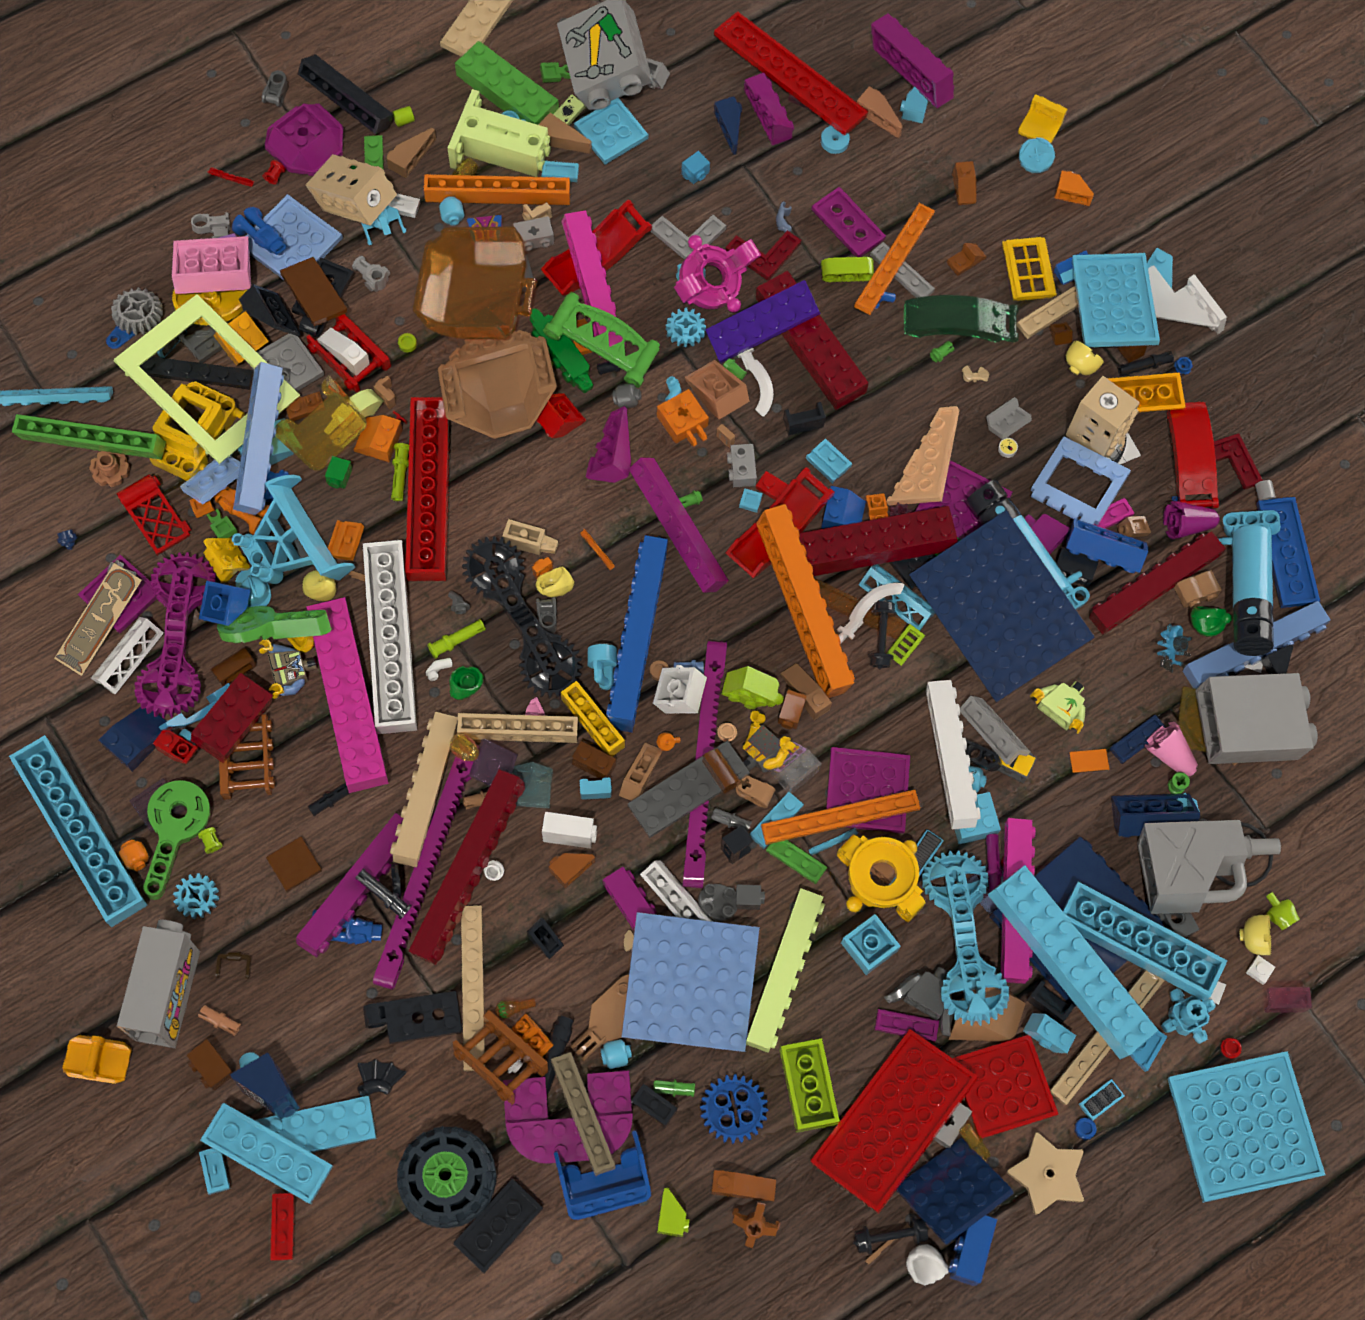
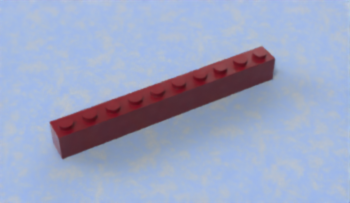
[408,769,525,965]

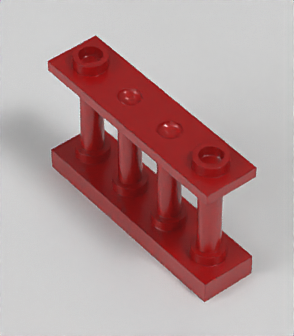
[306,314,391,393]

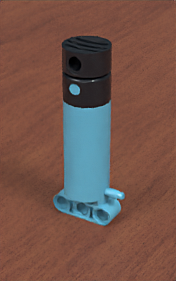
[966,479,1090,610]
[1219,510,1281,656]

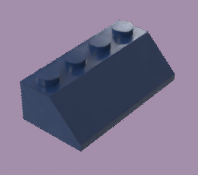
[1111,794,1200,837]

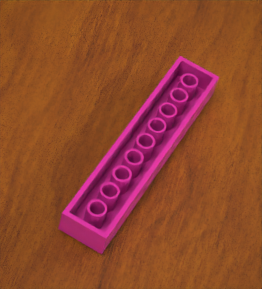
[306,597,389,793]

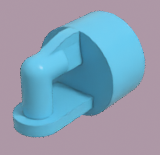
[588,643,617,690]

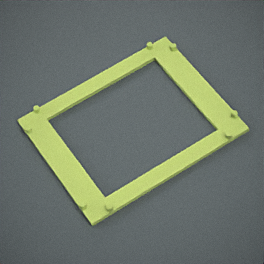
[113,294,300,464]

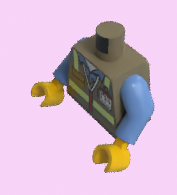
[259,639,317,699]

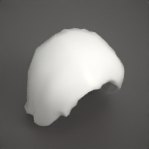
[906,1244,948,1285]

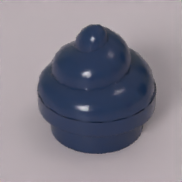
[57,529,77,550]

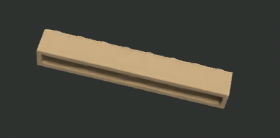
[390,712,458,868]

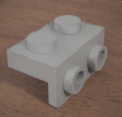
[986,397,1032,440]

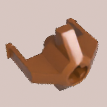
[732,1202,780,1248]

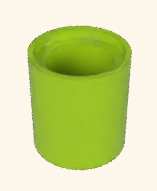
[392,106,415,127]

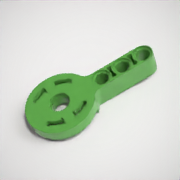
[217,606,331,643]
[144,781,210,900]

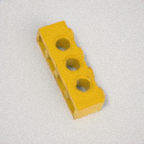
[561,681,625,757]

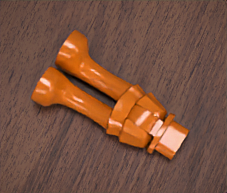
[213,486,270,535]

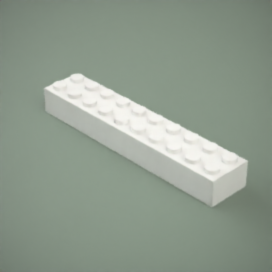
[363,540,417,734]

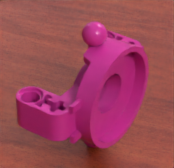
[674,235,761,313]

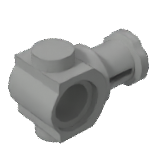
[352,256,390,292]

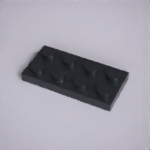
[453,1179,543,1274]

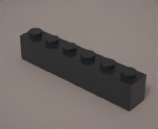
[297,54,394,134]

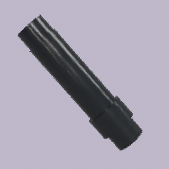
[536,1015,574,1098]

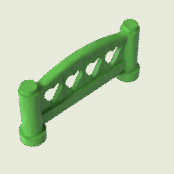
[543,292,660,388]

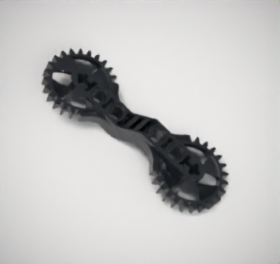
[462,536,583,699]

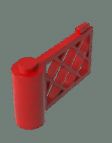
[116,474,191,556]

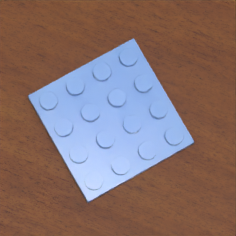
[246,194,343,280]

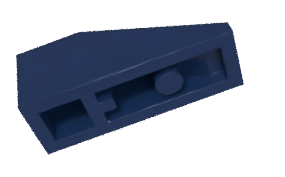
[714,96,742,155]

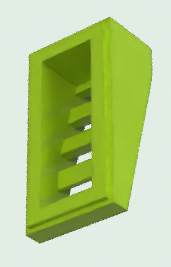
[886,624,925,666]

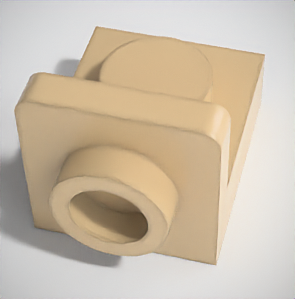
[522,203,552,221]

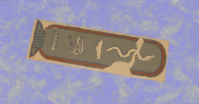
[54,563,142,676]

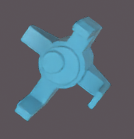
[361,206,406,245]

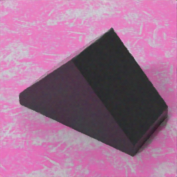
[1261,645,1293,674]
[527,917,564,959]

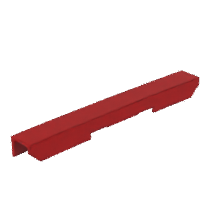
[207,167,254,187]

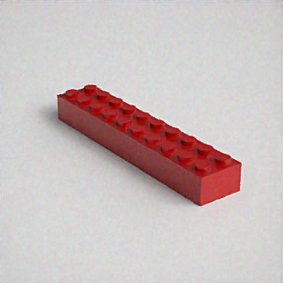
[405,397,450,581]

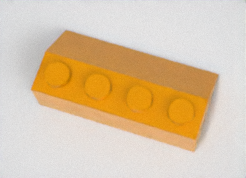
[1108,373,1186,413]

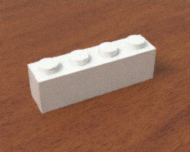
[640,861,713,922]

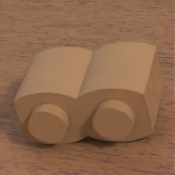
[1174,570,1222,608]

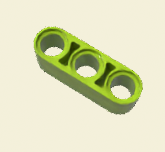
[821,257,874,282]

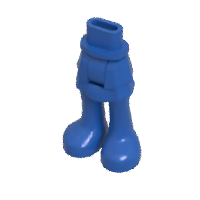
[232,207,286,255]
[312,909,382,945]

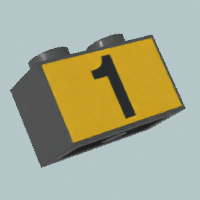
[989,752,1037,783]

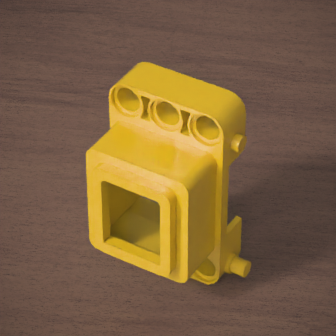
[149,382,245,481]

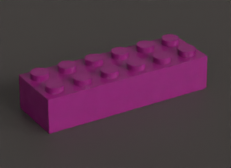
[871,13,954,108]

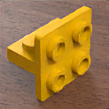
[203,538,250,583]

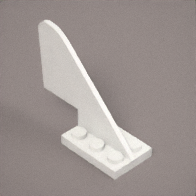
[1148,265,1227,334]

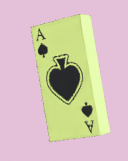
[553,94,586,125]

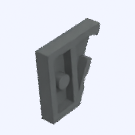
[178,328,223,363]

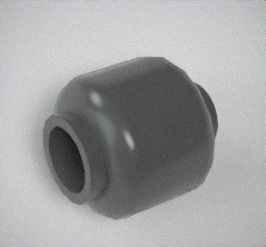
[613,383,641,408]

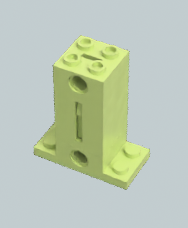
[448,89,551,177]

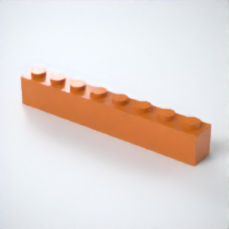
[424,175,570,205]

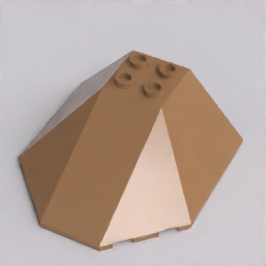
[438,326,557,439]

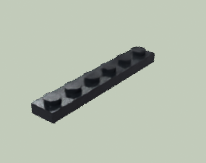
[139,357,254,390]

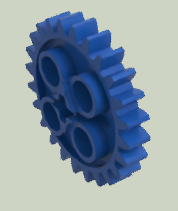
[700,1074,768,1144]

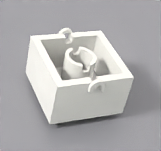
[653,665,707,714]

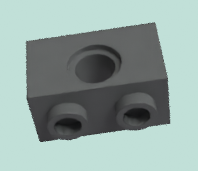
[1155,913,1200,938]

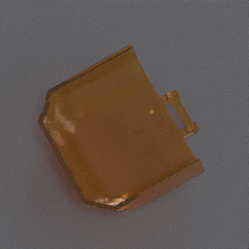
[413,226,537,339]

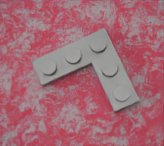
[650,215,726,259]

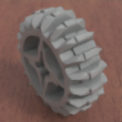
[111,287,163,335]

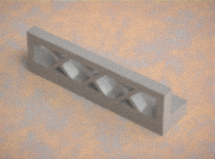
[960,696,1030,765]

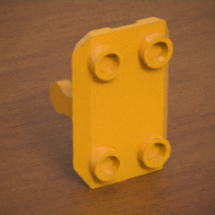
[63,1035,132,1084]

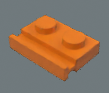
[328,520,364,561]

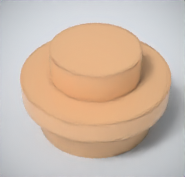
[717,723,737,742]

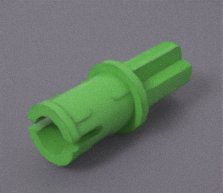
[653,1080,695,1097]

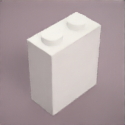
[542,812,597,849]

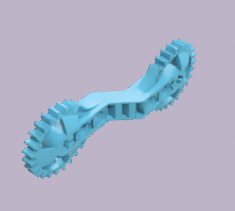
[922,851,1009,1026]

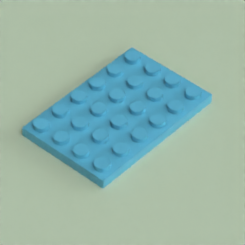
[1072,253,1160,347]

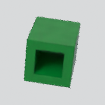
[325,456,352,489]

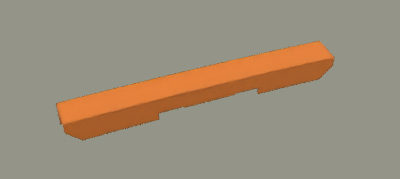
[580,529,615,570]

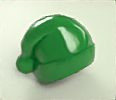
[1191,606,1232,637]

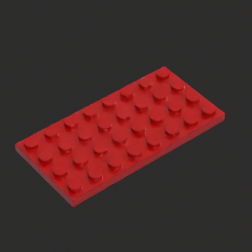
[810,1029,978,1214]

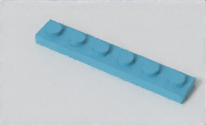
[0,386,113,406]

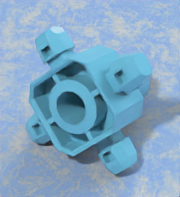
[1161,988,1216,1044]

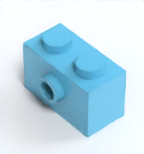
[1023,1013,1076,1054]

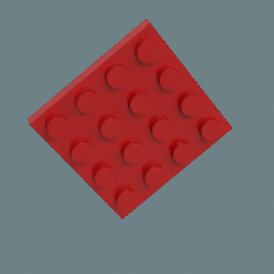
[953,1035,1059,1140]

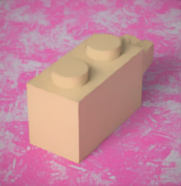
[502,519,558,555]

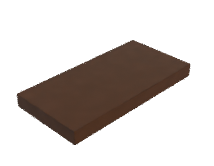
[280,257,347,326]

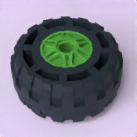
[397,1126,496,1228]

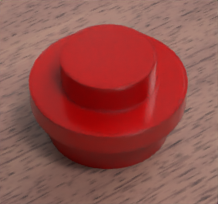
[1220,1038,1242,1059]

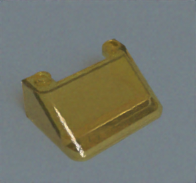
[275,375,367,471]

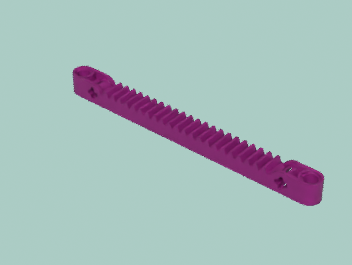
[683,641,727,889]
[373,740,482,990]

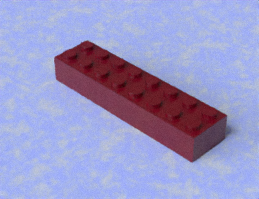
[756,270,869,410]
[799,506,957,576]

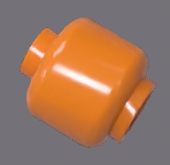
[118,840,149,871]

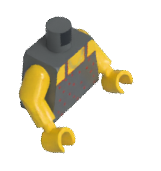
[742,711,795,772]

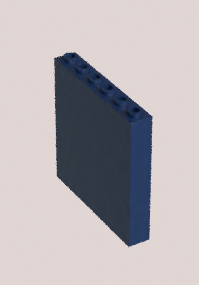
[990,837,1164,1008]

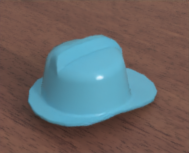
[236,568,271,608]

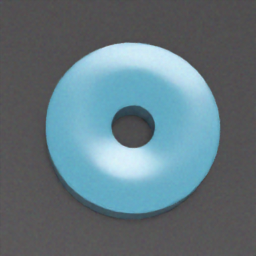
[821,126,850,154]

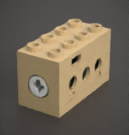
[306,155,397,225]
[1066,376,1140,458]

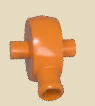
[656,732,681,751]

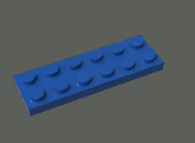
[1256,497,1320,608]

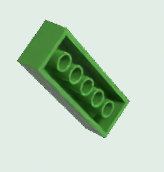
[455,41,559,125]

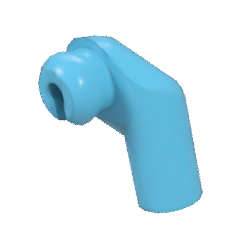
[665,376,681,401]

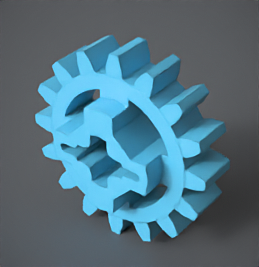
[666,308,706,347]
[173,874,219,919]

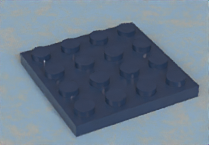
[897,1138,1014,1245]

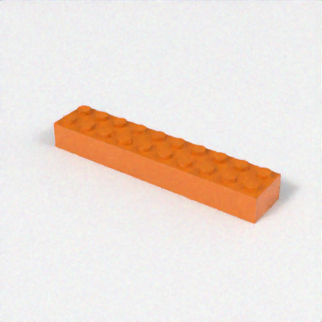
[756,504,855,698]

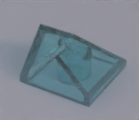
[513,762,553,808]

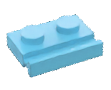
[806,439,852,483]

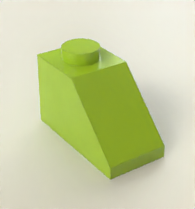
[657,1188,690,1237]

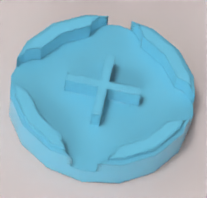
[1019,138,1055,173]

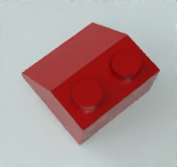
[536,393,586,438]

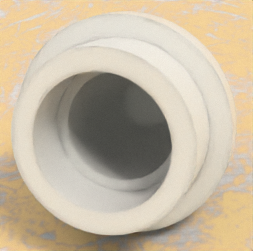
[484,860,504,880]

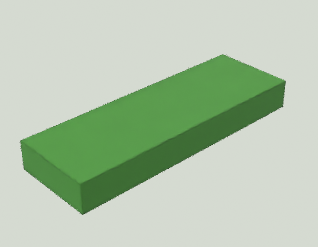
[766,840,827,885]

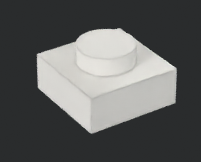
[1246,955,1275,985]

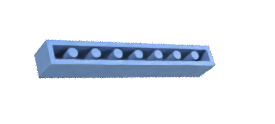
[233,362,284,515]
[1183,601,1330,691]

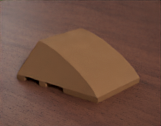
[948,976,1026,1042]

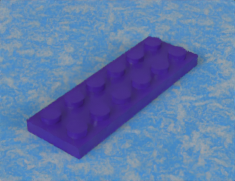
[705,280,821,363]

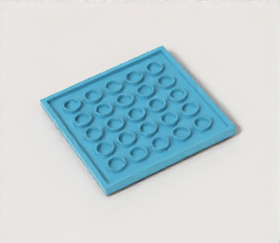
[1167,1051,1325,1203]

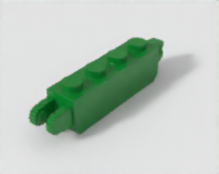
[529,308,593,393]

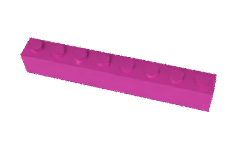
[562,210,626,358]
[1001,818,1036,984]

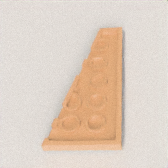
[886,406,960,506]

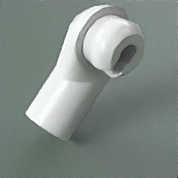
[426,658,452,681]

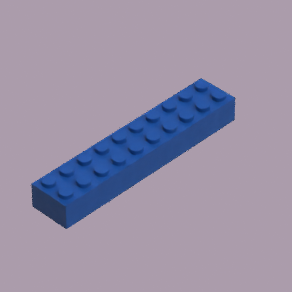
[606,535,668,733]

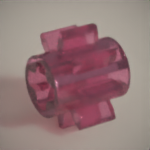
[889,502,912,517]

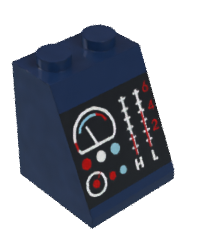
[230,1053,300,1119]

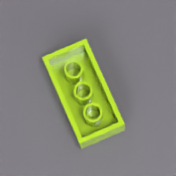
[779,1038,840,1133]

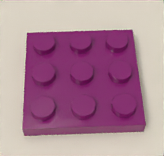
[77,555,157,634]

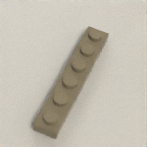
[551,1052,615,1176]

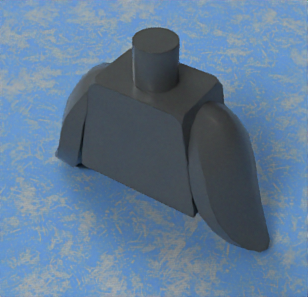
[884,967,955,1037]

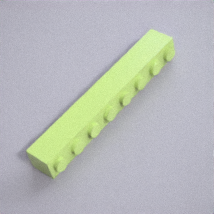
[746,888,825,1053]

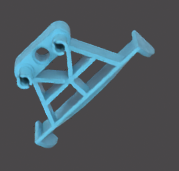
[232,475,355,584]

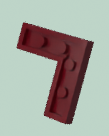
[725,230,802,281]
[1214,433,1263,490]

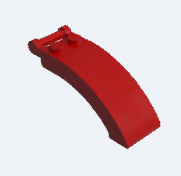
[541,200,653,296]
[1167,402,1219,509]
[726,467,835,578]

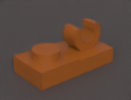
[286,392,326,422]

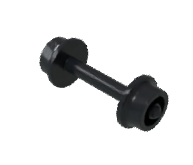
[868,600,897,670]
[853,1217,929,1255]

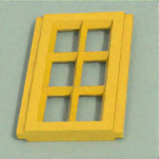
[1002,237,1057,301]

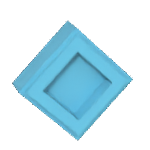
[739,488,763,512]

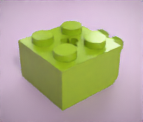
[722,666,784,709]

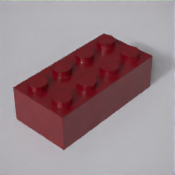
[191,673,273,763]

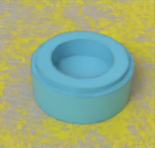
[178,729,196,745]

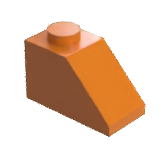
[1055,171,1094,206]

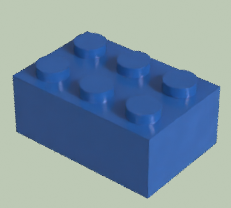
[948,1215,997,1286]

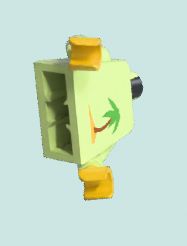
[1030,681,1085,734]

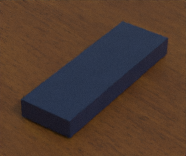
[1110,715,1166,764]

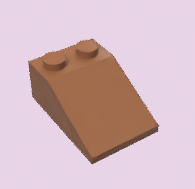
[685,360,750,419]

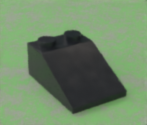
[239,284,301,337]

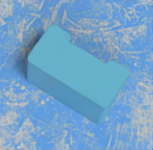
[580,778,611,799]

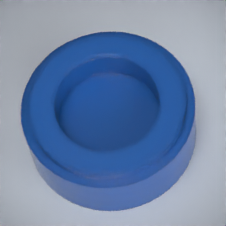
[1074,1118,1097,1140]

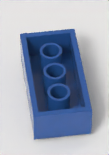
[1066,518,1148,573]

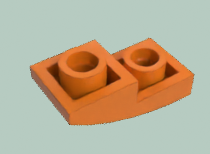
[866,493,888,520]
[512,1014,553,1057]

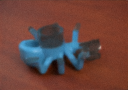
[1157,624,1193,673]

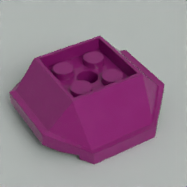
[265,104,344,176]

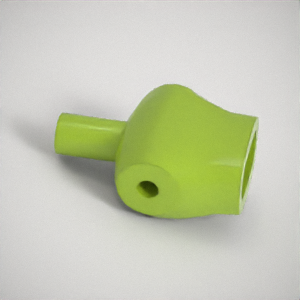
[1266,892,1299,930]

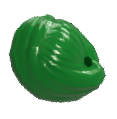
[449,666,483,700]

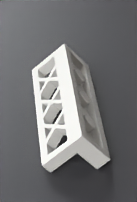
[91,617,164,694]

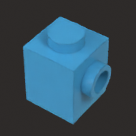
[681,151,710,184]

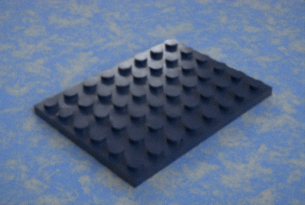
[909,510,1095,703]

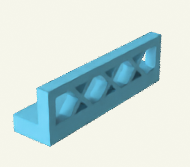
[859,564,935,631]

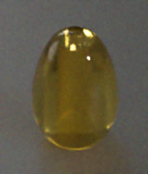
[449,734,479,761]

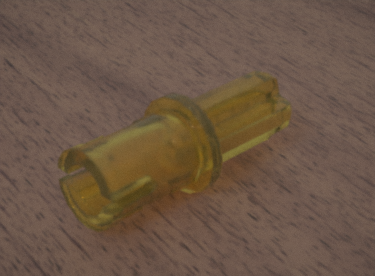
[959,1124,990,1161]

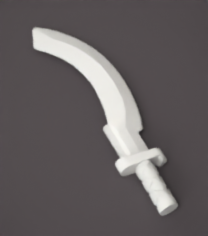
[737,348,774,416]
[837,583,904,643]

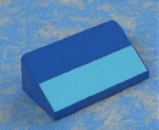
[1054,251,1088,285]

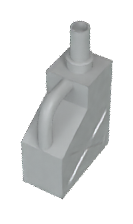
[1137,820,1281,914]

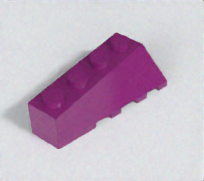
[744,73,794,146]

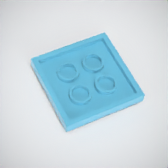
[574,98,648,164]

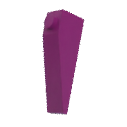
[586,406,631,483]

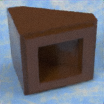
[1049,322,1073,346]

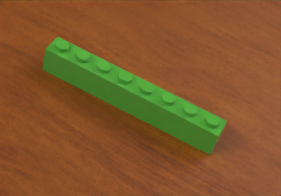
[12,414,166,460]

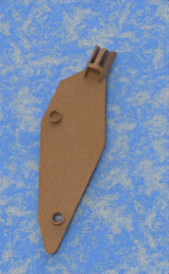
[570,974,629,1061]

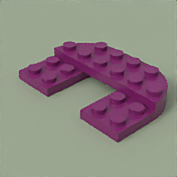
[503,1071,632,1163]

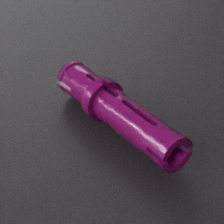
[986,834,1003,893]

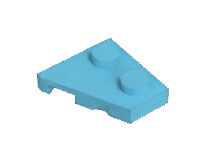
[1147,248,1173,289]

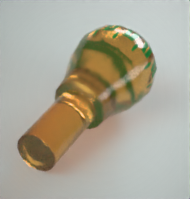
[495,999,536,1019]

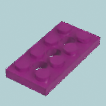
[811,187,886,257]

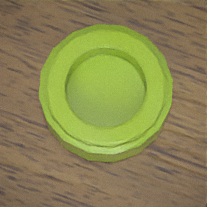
[398,333,417,353]

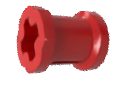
[262,160,286,185]

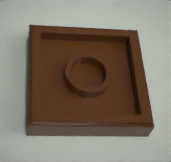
[266,837,322,892]

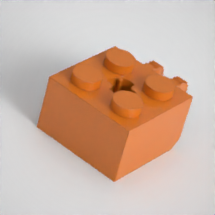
[657,389,709,447]

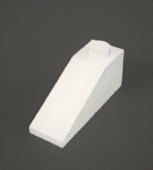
[317,328,370,376]

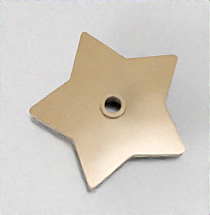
[1006,1133,1084,1215]

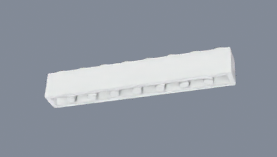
[926,680,980,829]

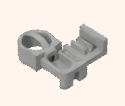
[191,212,230,238]

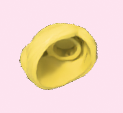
[536,567,574,597]
[302,570,336,601]

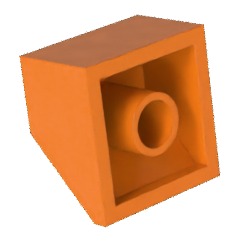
[354,415,403,462]

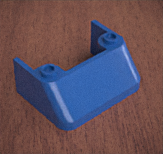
[554,1131,651,1220]

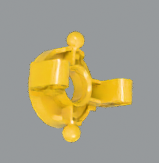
[837,834,926,922]

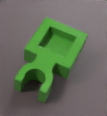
[540,62,571,82]
[207,509,237,538]

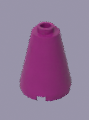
[1163,501,1220,539]

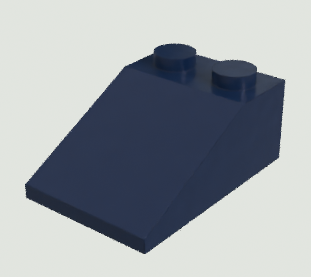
[99,707,173,772]

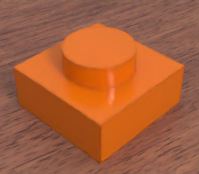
[189,498,215,518]
[532,557,553,579]

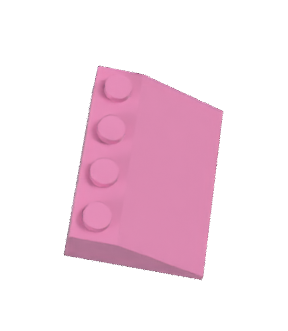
[172,236,251,294]

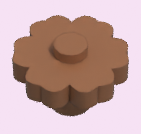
[89,451,130,487]

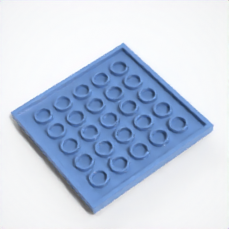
[621,912,760,1052]

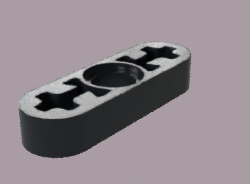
[962,737,1002,772]

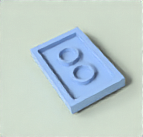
[180,456,240,504]

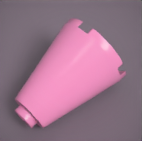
[1145,722,1198,777]

